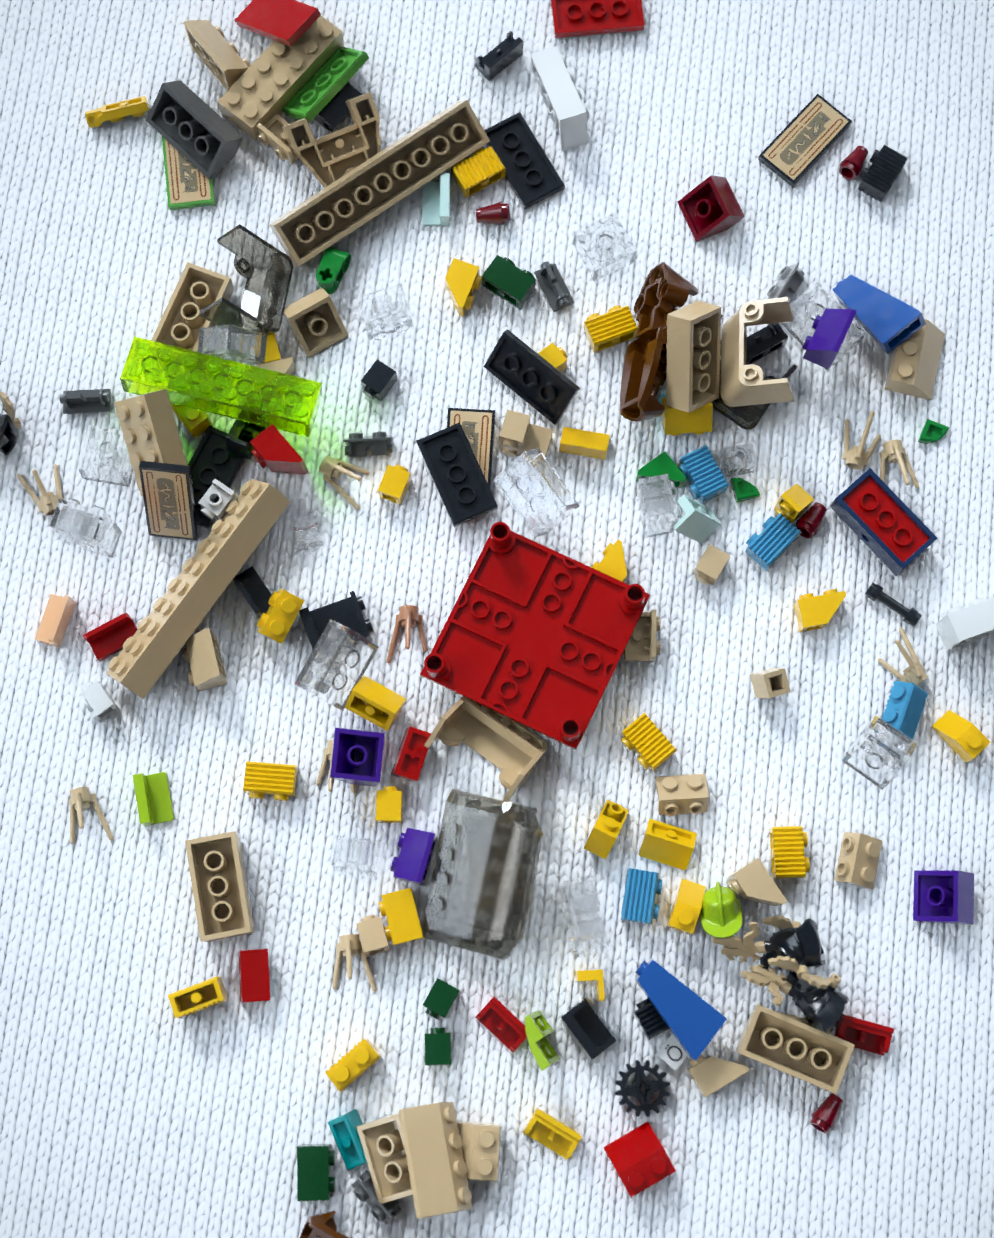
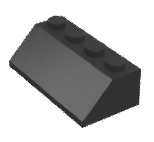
[146,80,244,179]

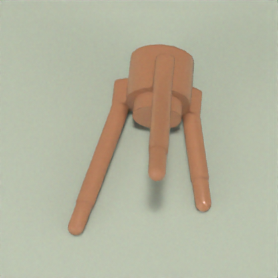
[386,605,428,663]

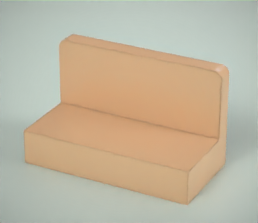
[35,594,76,648]

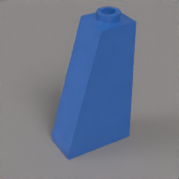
[832,274,926,354]
[635,959,727,1061]

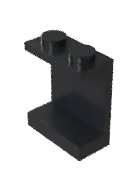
[299,591,374,660]

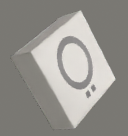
[655,1034,688,1071]

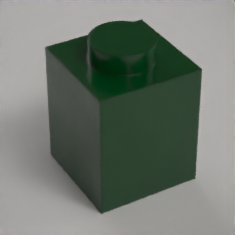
[423,978,460,1020]
[425,1027,452,1066]

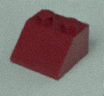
[677,175,745,242]

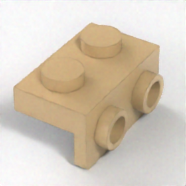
[256,114,298,164]
[624,610,661,662]
[655,774,709,816]
[835,832,883,889]

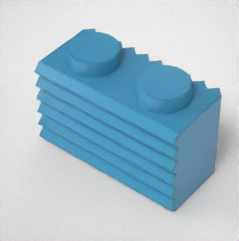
[678,445,729,504]
[745,513,801,571]
[879,681,928,740]
[620,868,663,924]

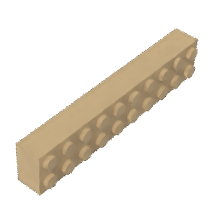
[269,100,490,266]
[105,479,291,699]

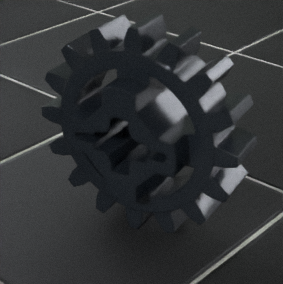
[614,1060,671,1117]

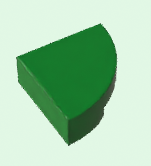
[918,419,950,444]
[730,478,760,503]

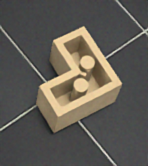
[499,409,553,464]

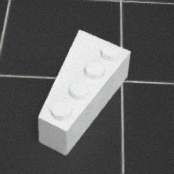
[530,46,589,151]

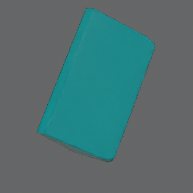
[327,1109,367,1171]

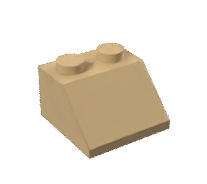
[281,288,349,358]
[182,628,228,691]
[727,858,787,906]
[457,1121,500,1181]

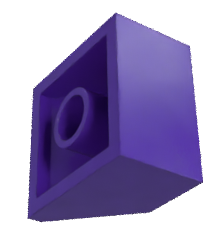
[802,308,857,370]
[330,728,385,787]
[390,828,437,886]
[913,870,974,924]

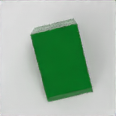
[636,451,686,488]

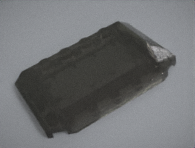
[422,789,543,960]

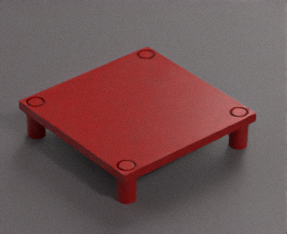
[420,522,650,750]

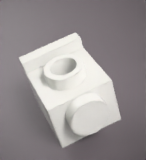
[198,479,237,519]
[80,680,119,722]

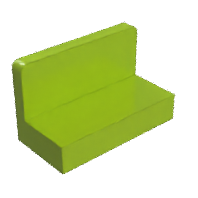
[132,772,174,826]

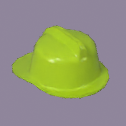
[700,882,742,938]

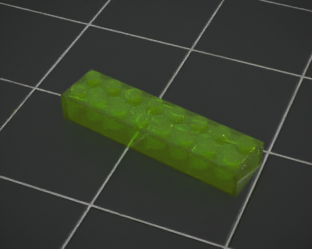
[120,336,322,437]

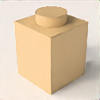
[693,544,730,585]
[750,668,791,699]
[356,915,390,958]

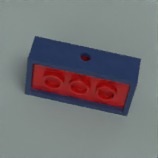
[830,468,938,576]

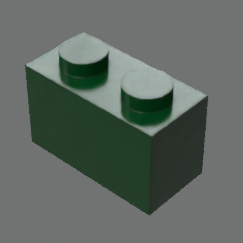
[481,255,536,310]
[297,1143,336,1201]

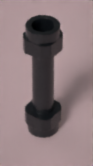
[865,582,922,627]

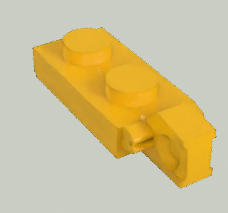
[85,96,149,128]

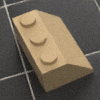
[183,20,251,91]
[884,319,945,400]
[357,1112,413,1204]

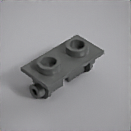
[534,261,575,312]
[60,389,111,414]
[343,431,393,458]
[351,1170,402,1224]

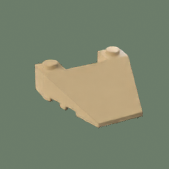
[282,92,381,188]

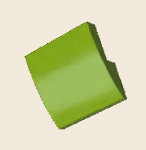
[525,1010,560,1071]

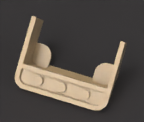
[720,297,794,407]
[424,696,547,804]

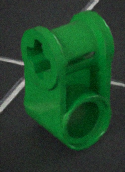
[315,247,351,294]

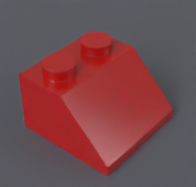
[250,424,309,475]
[603,1121,676,1198]

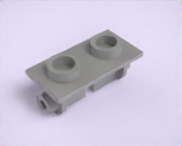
[767,263,805,302]

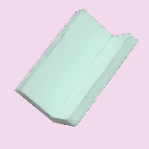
[422,173,450,226]
[673,494,722,544]

